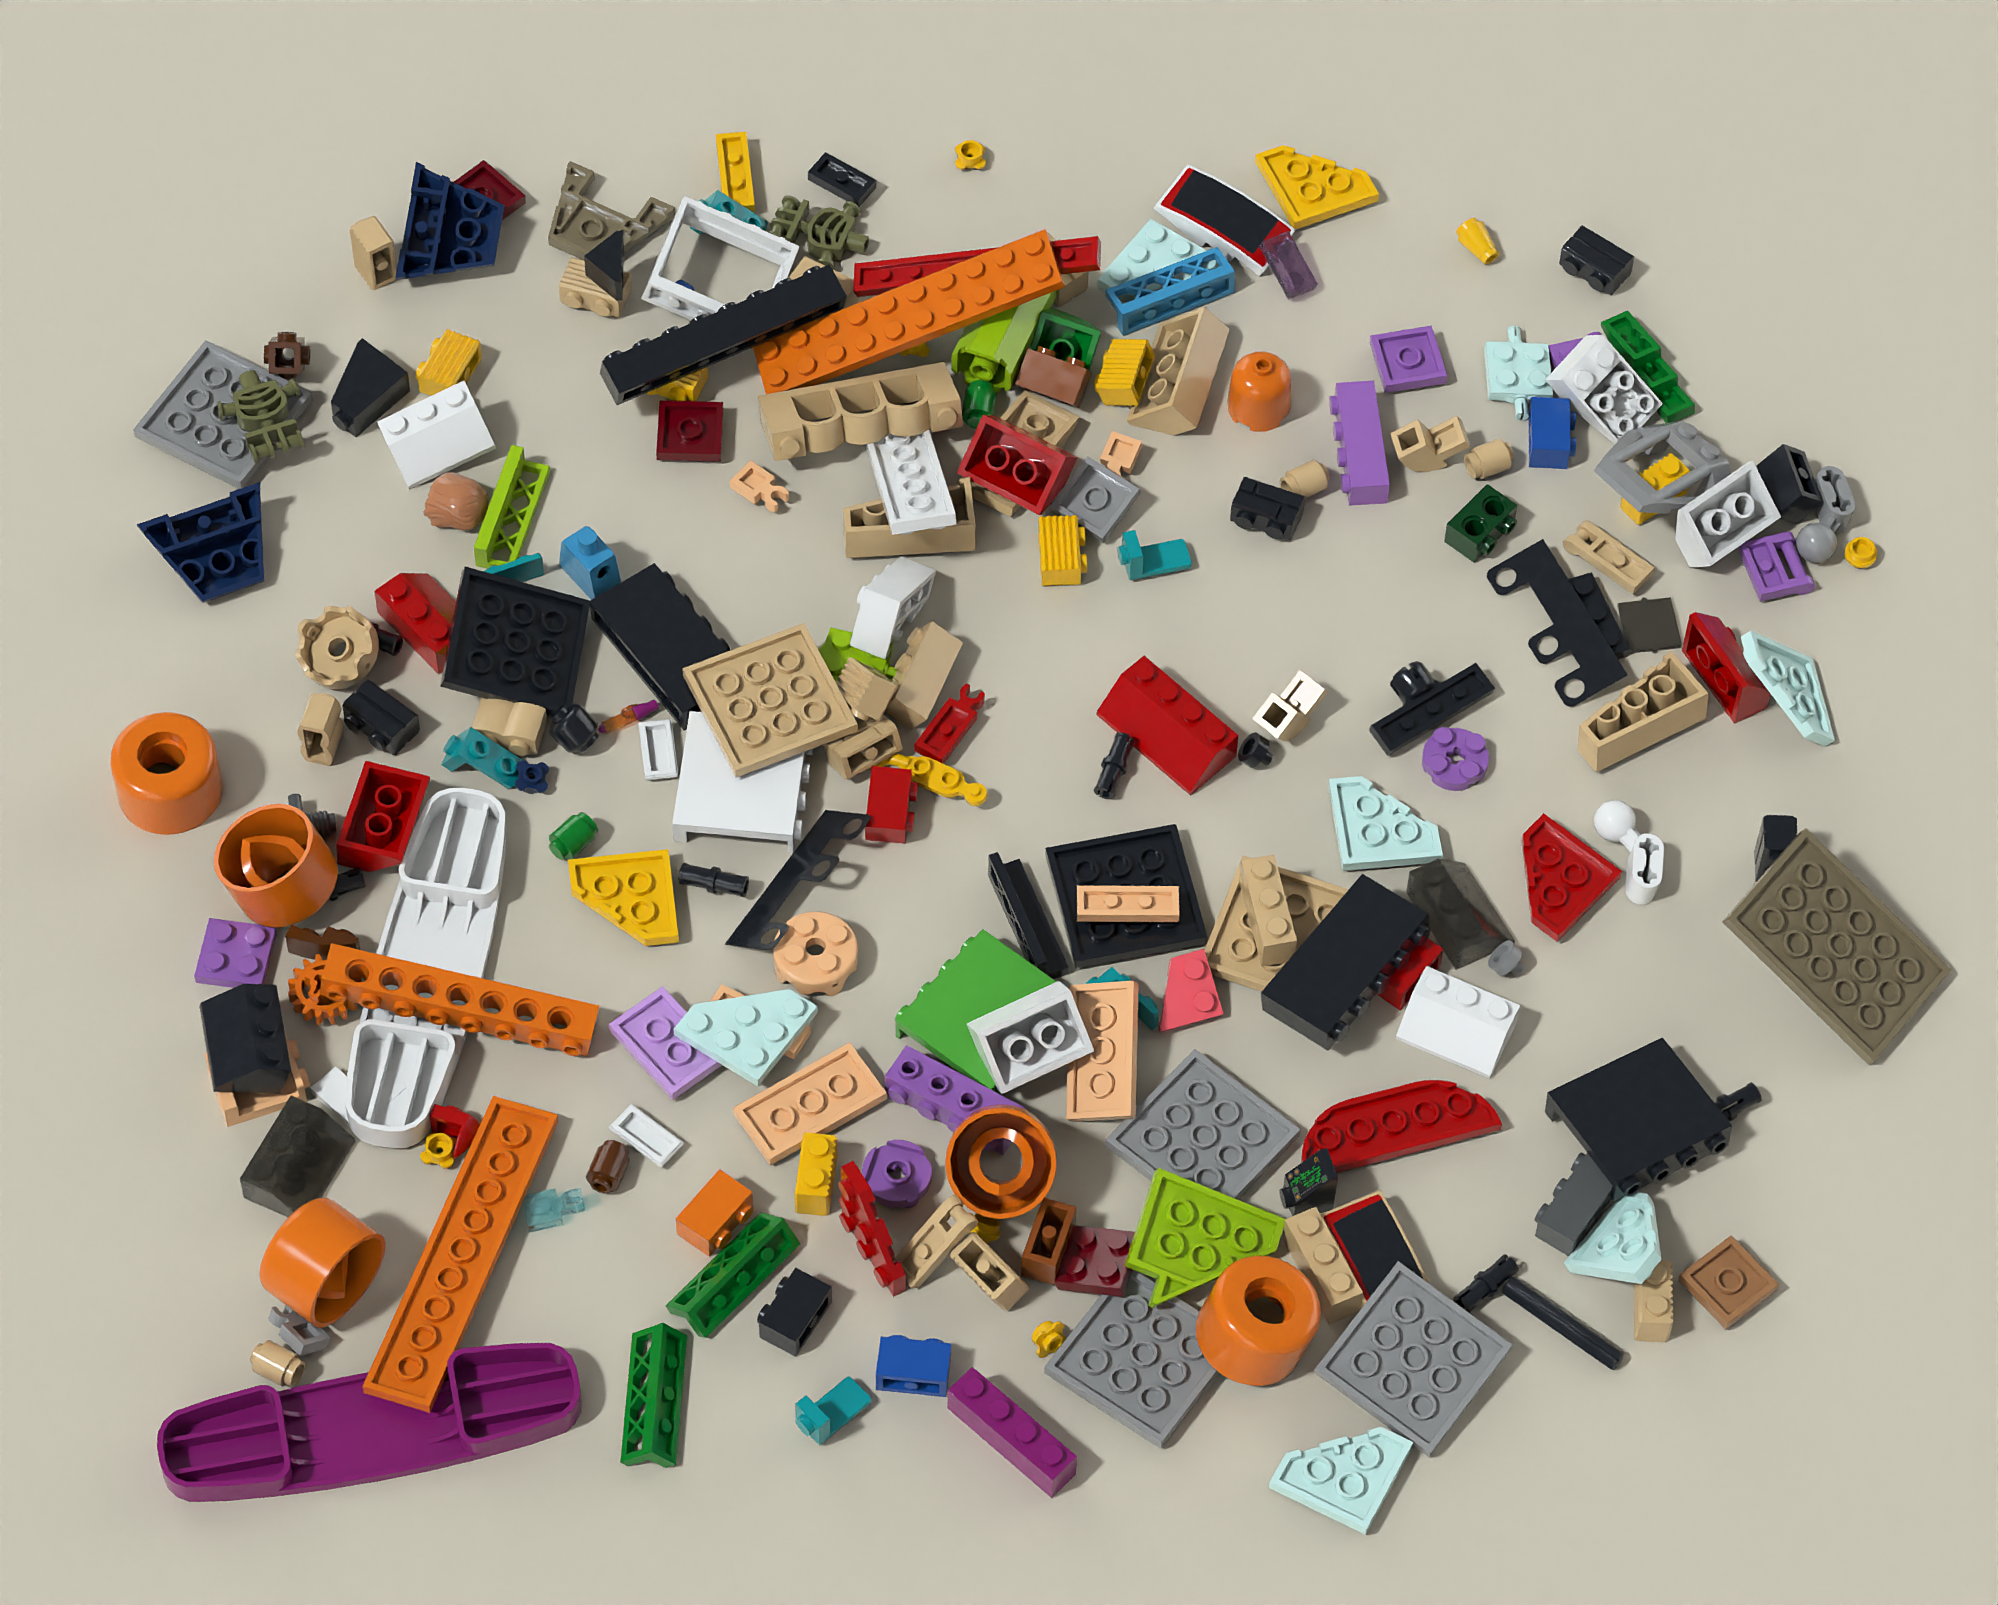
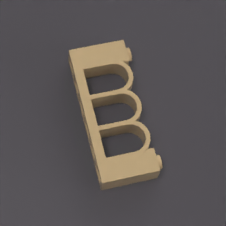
[758,362,963,461]

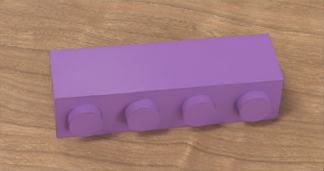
[1329,380,1390,506]

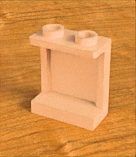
[204,1030,310,1127]

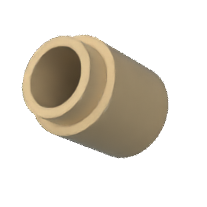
[1464,438,1514,479]
[1280,460,1330,499]
[250,1340,306,1387]

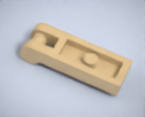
[1563,520,1655,595]
[893,1195,978,1288]

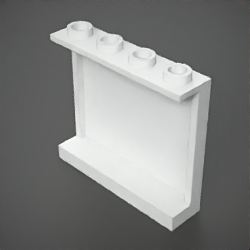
[672,711,814,852]

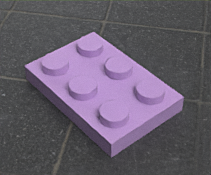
[609,986,722,1100]

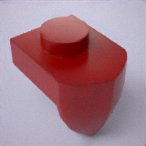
[430,1104,480,1158]

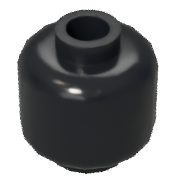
[549,704,599,753]

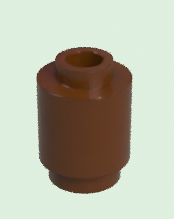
[586,1140,630,1194]

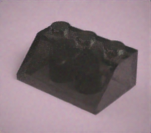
[1406,859,1515,970]
[240,1096,355,1217]

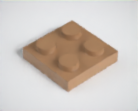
[1678,1235,1779,1330]

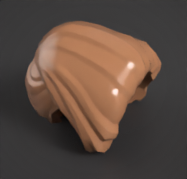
[423,472,489,530]

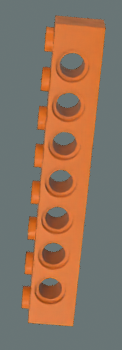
[320,943,599,1057]

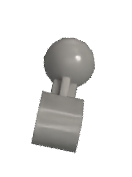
[1796,466,1856,563]

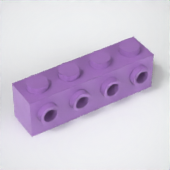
[885,1045,1025,1155]

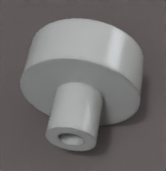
[1488,940,1524,976]

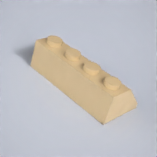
[1127,307,1230,436]

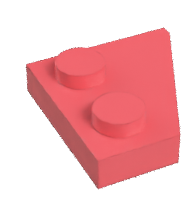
[1158,949,1224,1033]

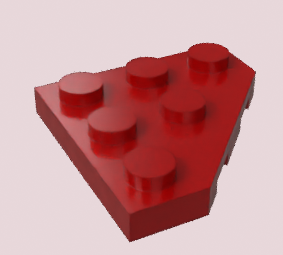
[1521,813,1622,942]
[838,1161,906,1297]

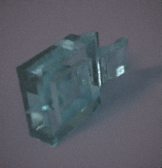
[523,1189,585,1233]

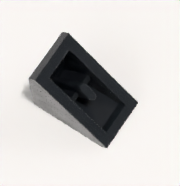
[584,231,624,301]

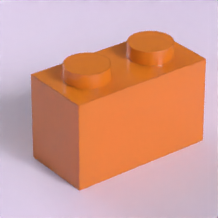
[676,1169,754,1257]

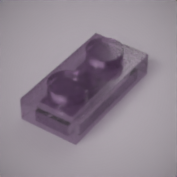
[1259,231,1318,300]

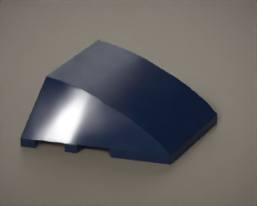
[395,162,504,280]
[137,482,264,603]

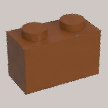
[1015,346,1092,408]
[1021,1197,1077,1285]

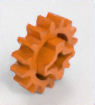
[288,954,362,1025]

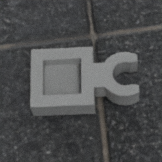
[268,1305,331,1356]

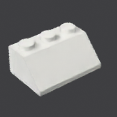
[377,381,496,490]
[1675,461,1781,567]
[1396,966,1520,1079]
[967,981,1094,1094]

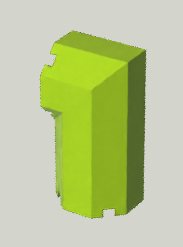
[951,290,1057,394]

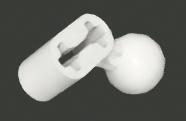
[1594,800,1664,905]

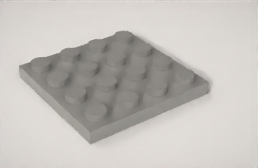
[133,340,313,489]
[1105,1049,1301,1200]
[1314,1261,1513,1457]
[1044,1270,1219,1449]

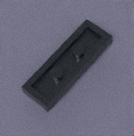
[1568,572,1630,659]

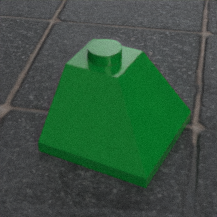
[1030,307,1102,371]

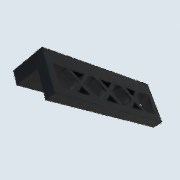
[988,852,1069,979]

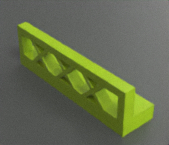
[474,445,550,569]

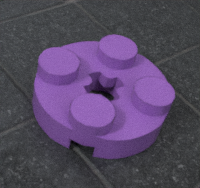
[1422,727,1489,791]
[862,1140,932,1208]

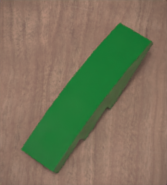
[1601,310,1695,423]

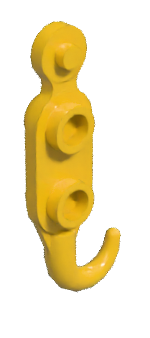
[874,753,988,806]

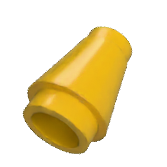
[1456,217,1499,265]

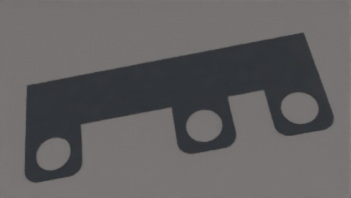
[1487,539,1628,707]
[725,810,871,950]

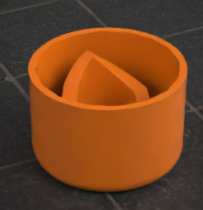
[110,712,223,835]
[214,804,338,928]
[945,1104,1056,1219]
[259,1198,386,1328]
[1196,1255,1321,1386]

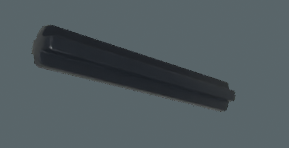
[1502,1277,1624,1370]

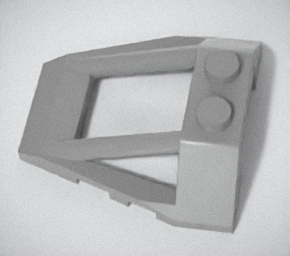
[1594,421,1731,514]

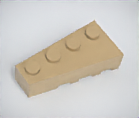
[843,477,975,558]
[1578,651,1709,772]

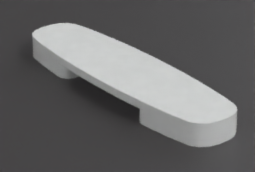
[345,788,507,1148]

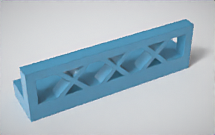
[1105,247,1235,336]

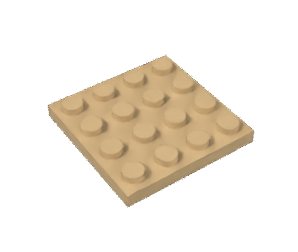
[683,623,858,778]
[1205,855,1349,992]

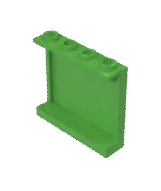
[895,929,1056,1095]

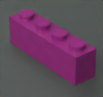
[947,1367,1077,1498]

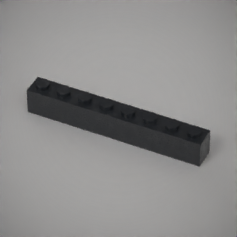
[600,264,847,405]

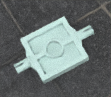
[1484,325,1553,421]

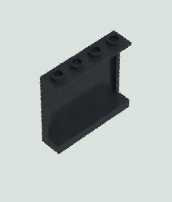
[1545,1037,1732,1201]

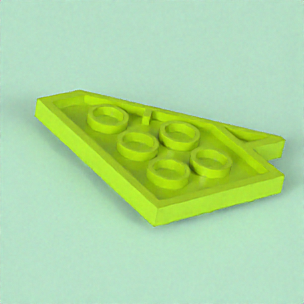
[1124,1168,1285,1308]

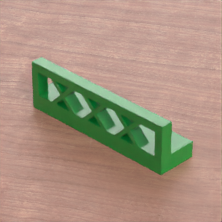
[665,1212,801,1338]
[620,1323,687,1468]

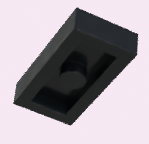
[808,152,876,207]

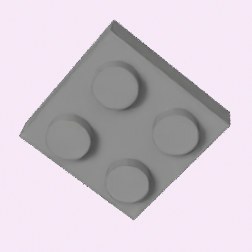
[1050,456,1141,543]

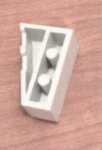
[850,556,936,659]

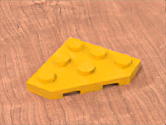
[1255,145,1379,229]
[568,849,679,946]

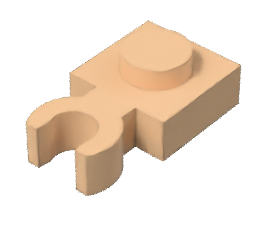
[1100,431,1142,477]
[730,461,789,513]

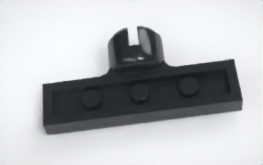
[1369,661,1495,756]

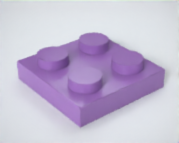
[1370,325,1447,393]
[194,918,277,988]

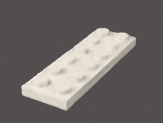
[865,429,957,535]

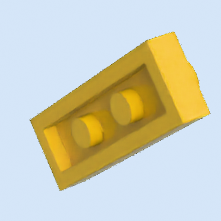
[715,132,755,213]

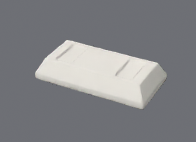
[638,719,679,781]
[609,1104,684,1167]

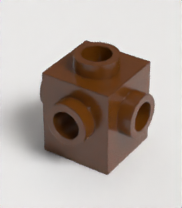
[264,332,310,378]

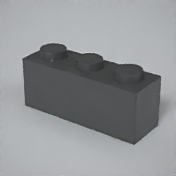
[1534,1152,1612,1256]

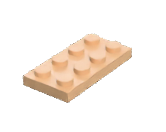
[1066,981,1139,1122]
[733,1042,887,1165]

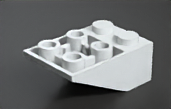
[1545,335,1663,444]

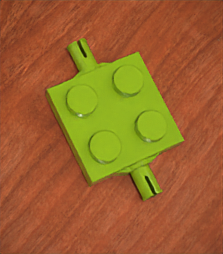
[818,627,897,682]

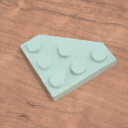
[1097,219,1220,301]
[1741,630,1835,747]
[1328,776,1443,871]
[674,989,818,1086]
[1564,1192,1662,1284]
[1269,1427,1413,1535]

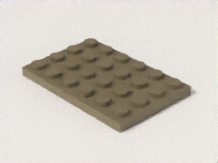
[1722,828,1951,1065]

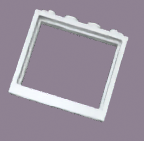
[641,196,799,320]

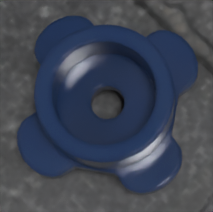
[515,760,549,794]

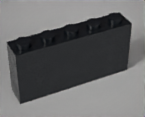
[590,563,730,731]
[1261,874,1430,1051]

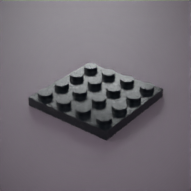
[440,566,590,716]
[1045,824,1208,968]

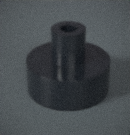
[1238,732,1273,768]

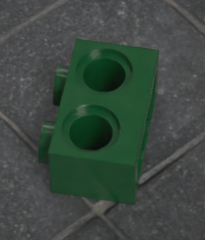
[1444,484,1518,563]

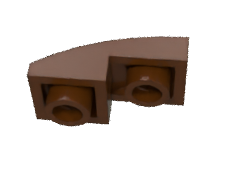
[285,925,360,960]

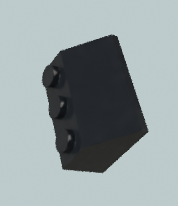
[199,984,291,1093]

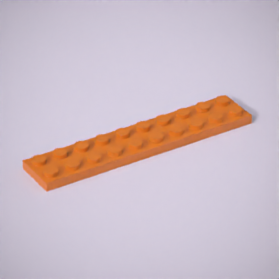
[753,229,1065,394]
[362,1096,559,1413]

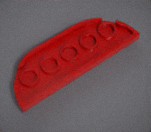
[1301,1080,1502,1173]

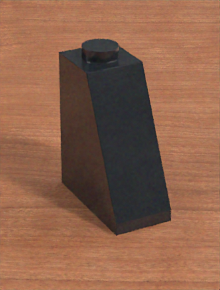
[331,338,410,437]

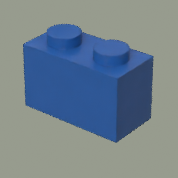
[1528,397,1576,469]
[876,1335,951,1397]

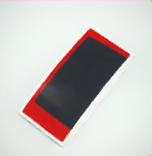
[1153,164,1296,276]

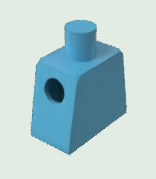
[559,526,621,600]

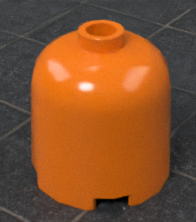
[1227,352,1291,432]

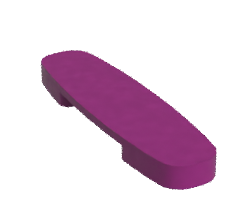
[157,1343,582,1502]

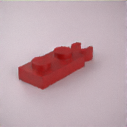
[914,684,985,764]

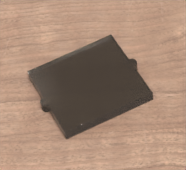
[1617,597,1682,654]

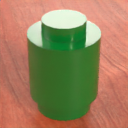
[962,380,997,429]
[549,812,598,860]

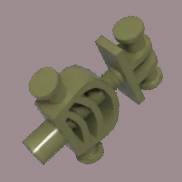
[767,195,869,270]
[217,370,305,463]

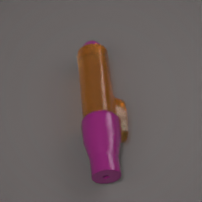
[598,699,659,734]

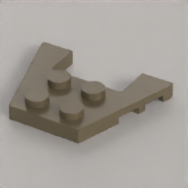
[548,161,676,260]

